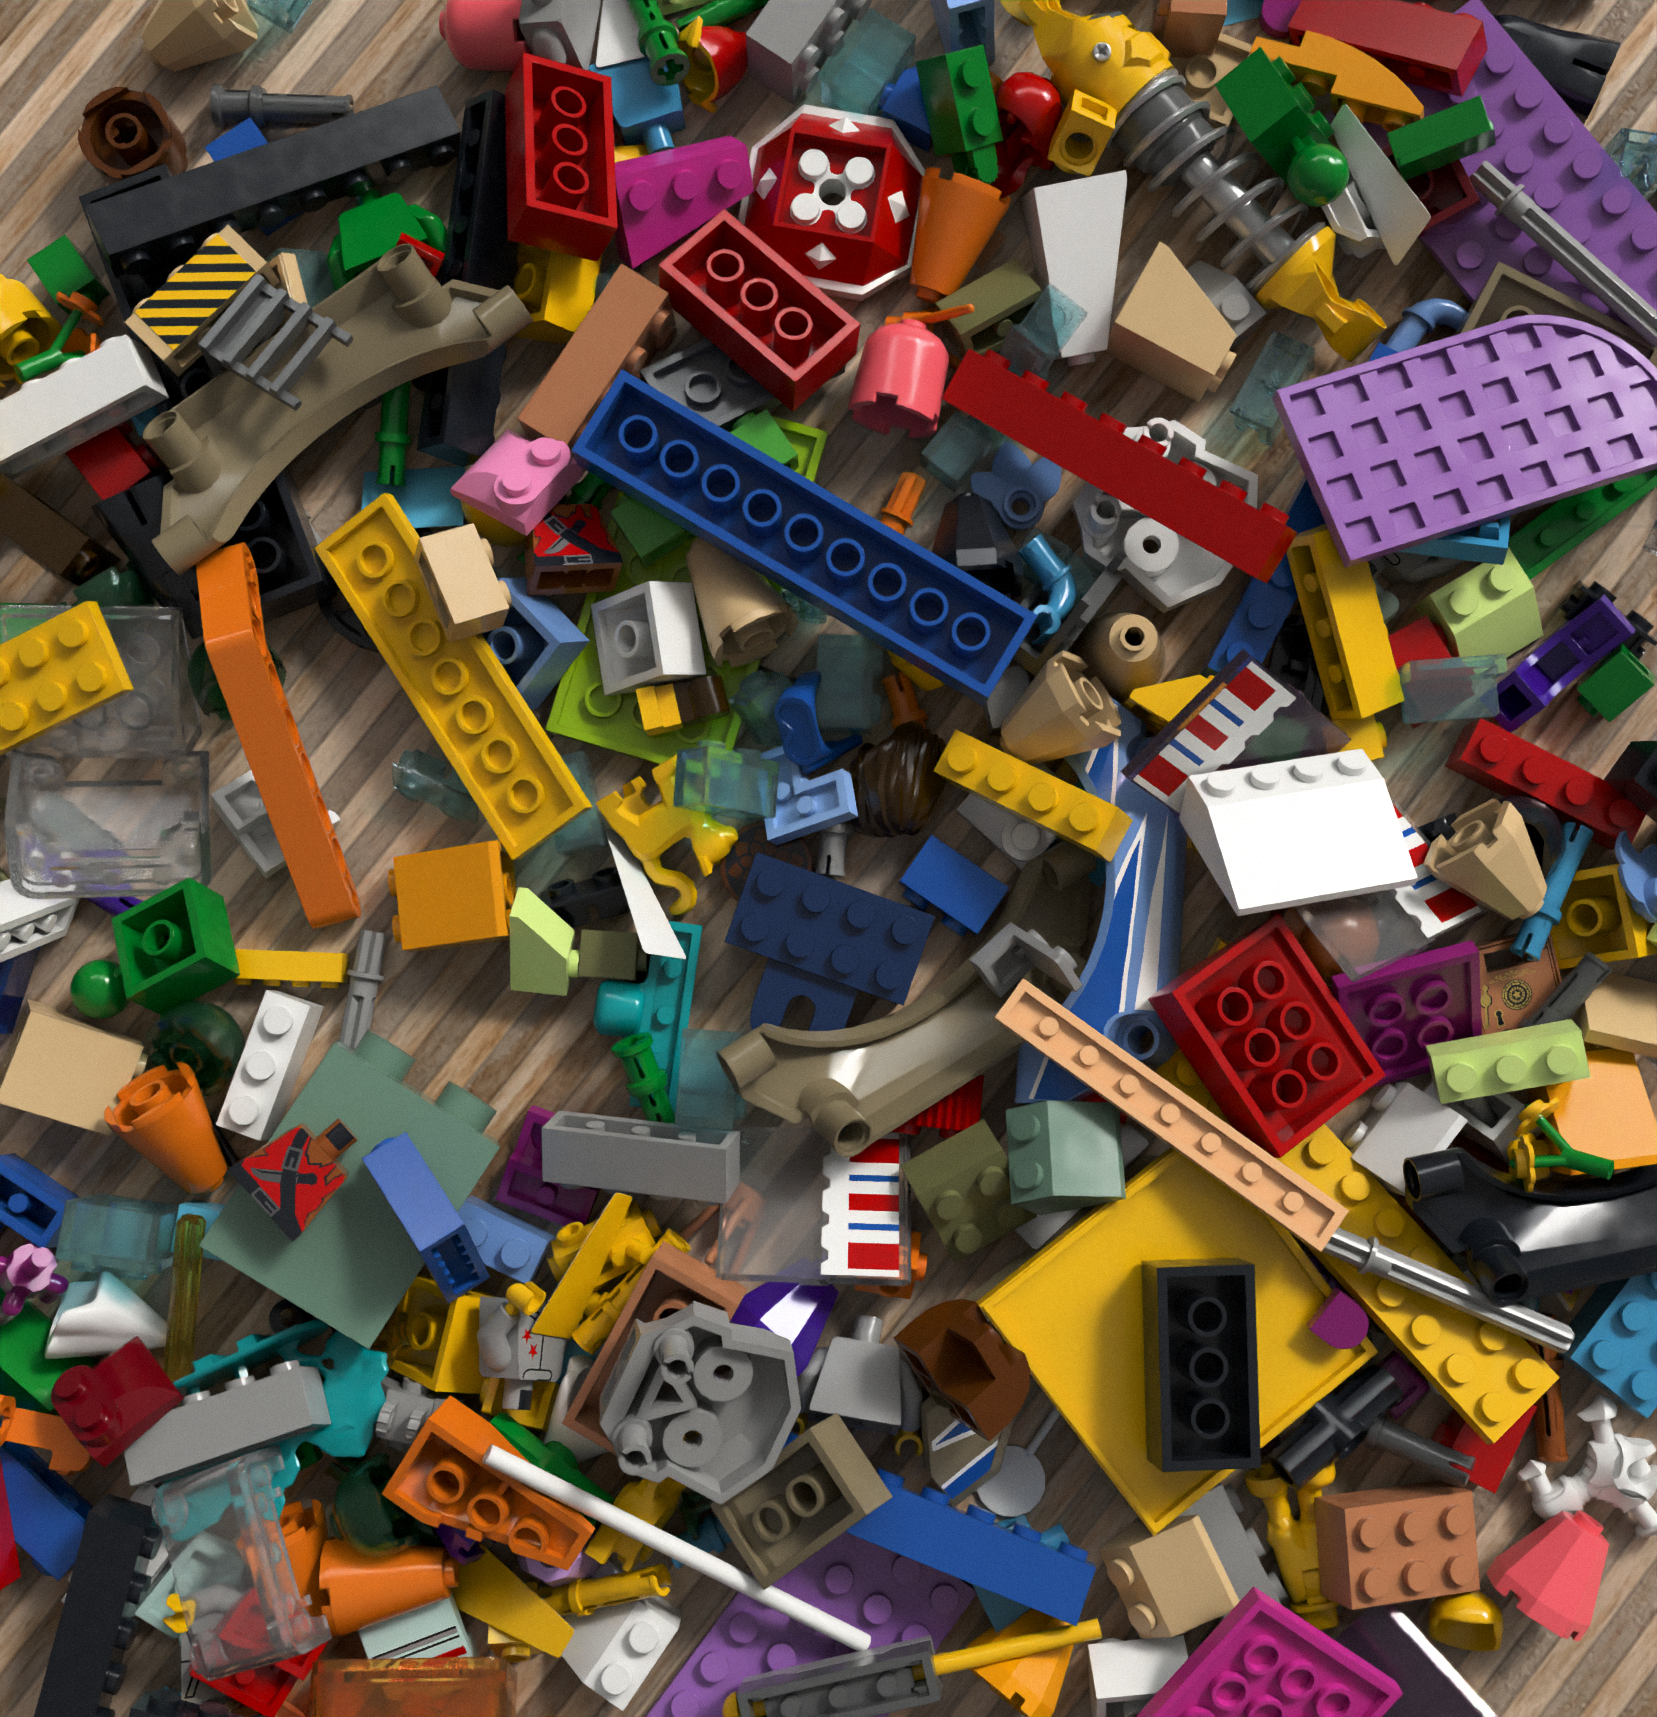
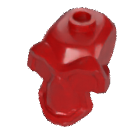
[988,72,1063,198]

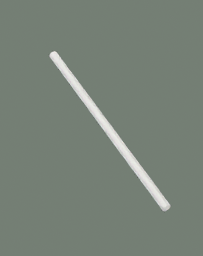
[482,1444,871,1651]

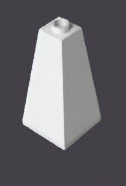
[1021,170,1127,366]

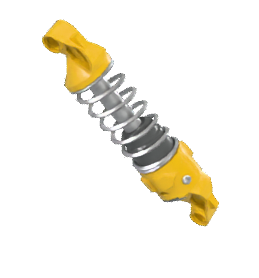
[1000,0,1387,362]

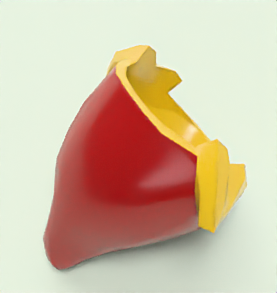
[677,16,748,113]

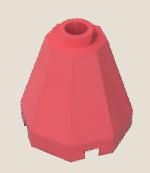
[1486,1510,1609,1641]

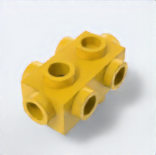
[547,1200,663,1292]

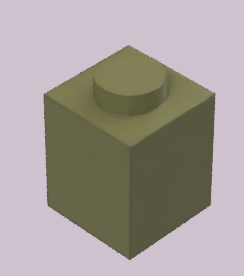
[578,929,649,981]

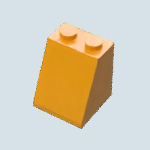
[388,840,517,952]
[1527,1042,1657,1176]

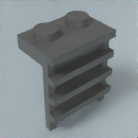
[198,273,353,411]
[1013,551,1126,676]

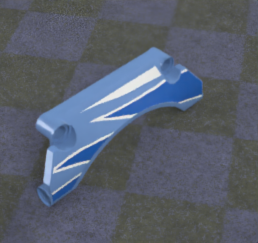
[1014,696,1187,1105]

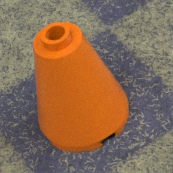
[909,167,1011,304]
[104,1062,227,1195]
[229,1499,330,1632]
[319,1535,459,1637]

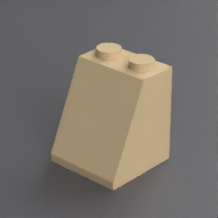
[1103,241,1237,403]
[0,999,148,1136]

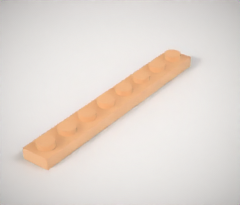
[994,978,1349,1252]

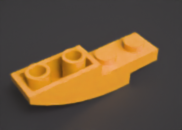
[1249,30,1424,132]

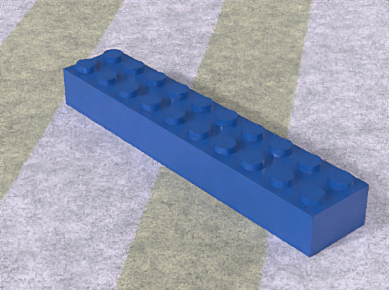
[571,369,1038,707]

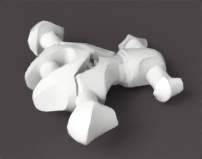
[1517,1394,1657,1539]

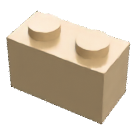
[414,523,512,643]

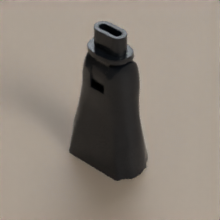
[1492,14,1621,125]
[91,470,203,640]

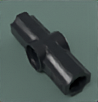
[1268,1364,1403,1491]

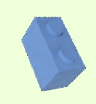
[458,1195,556,1284]

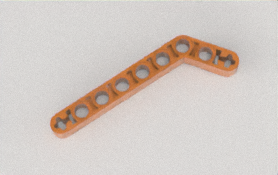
[196,542,361,930]

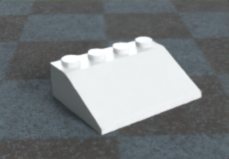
[1179,749,1417,916]

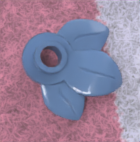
[971,441,1061,531]
[1615,831,1657,923]

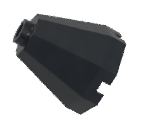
[932,493,1023,600]

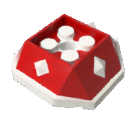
[738,104,925,301]

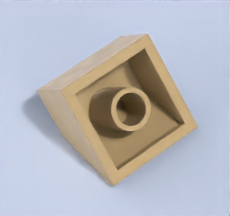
[1098,1515,1240,1639]

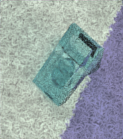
[999,285,1088,378]

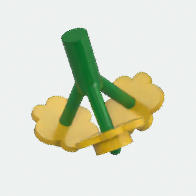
[1507,1097,1614,1193]

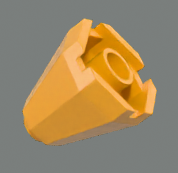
[966,1608,1074,1717]

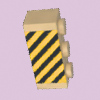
[125,225,280,377]

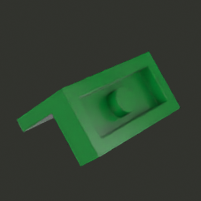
[1387,95,1496,181]

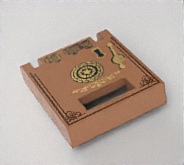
[1474,933,1571,1035]

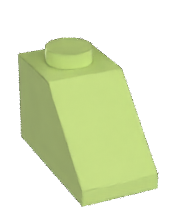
[509,887,580,996]

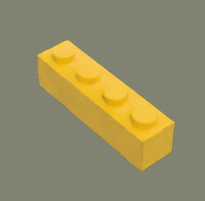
[234,949,349,988]

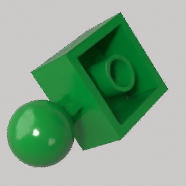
[1215,47,1349,207]
[70,877,240,1019]

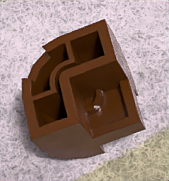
[894,1299,1030,1442]

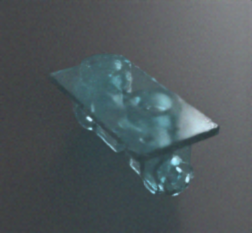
[392,749,478,824]

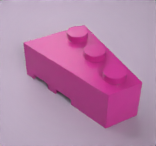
[614,135,754,269]

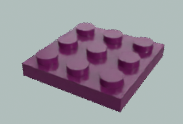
[1331,940,1482,1088]

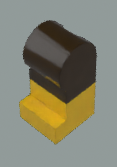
[635,675,730,737]

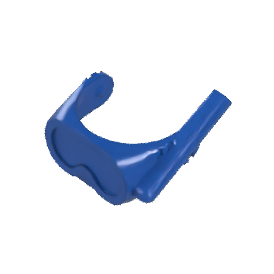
[774,671,863,774]

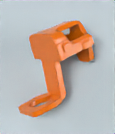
[0,1394,94,1477]

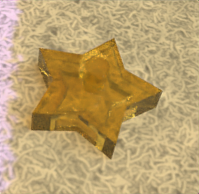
[371,1312,411,1366]

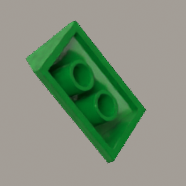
[0,1287,98,1416]

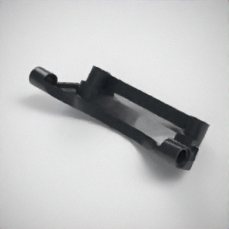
[1403,1147,1657,1306]

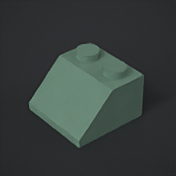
[1006,1100,1126,1216]

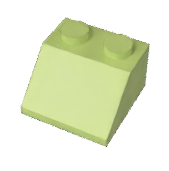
[1415,547,1544,679]

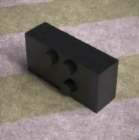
[1141,1258,1261,1472]

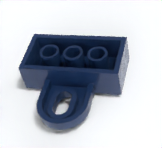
[724,852,935,1031]

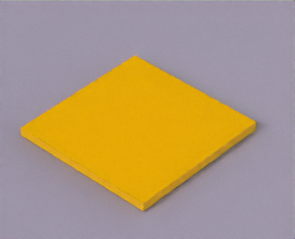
[976,1147,1378,1536]

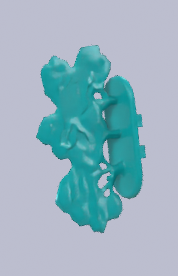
[158,1319,389,1541]

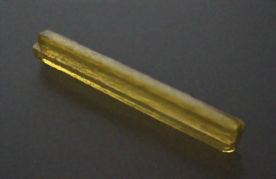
[163,1213,206,1382]

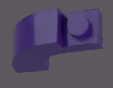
[1478,594,1636,733]

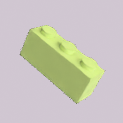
[1425,1019,1591,1104]

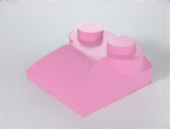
[450,429,583,536]

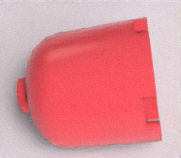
[439,0,533,72]
[848,319,949,438]

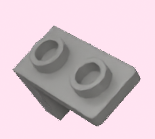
[969,922,1083,998]

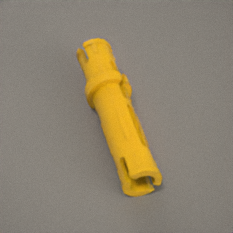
[572,1228,691,1355]
[536,1563,671,1617]

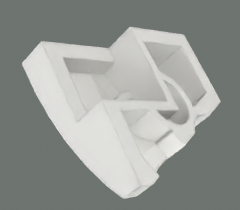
[211,770,340,879]

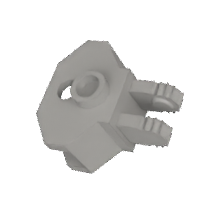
[373,1376,466,1452]

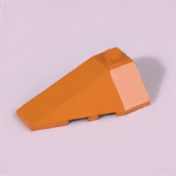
[382,1395,596,1571]

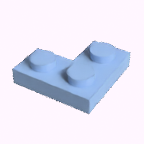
[755,745,858,845]

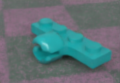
[593,921,702,1112]

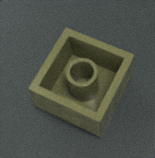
[900,1119,1038,1263]

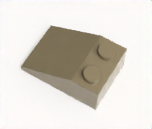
[710,1413,893,1590]

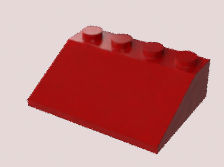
[1148,914,1386,1158]

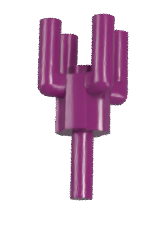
[0,1239,69,1325]

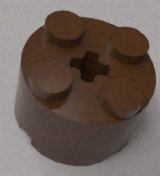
[78,87,188,185]

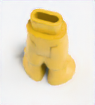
[1244,1461,1340,1630]

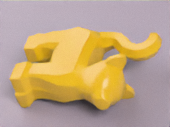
[596,754,738,916]
[585,1435,686,1572]

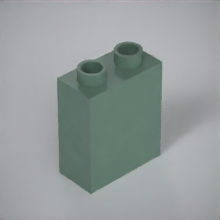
[199,1029,500,1349]

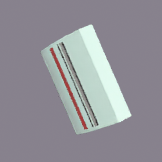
[358,1591,487,1714]

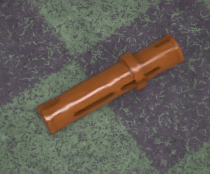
[1527,1312,1569,1462]

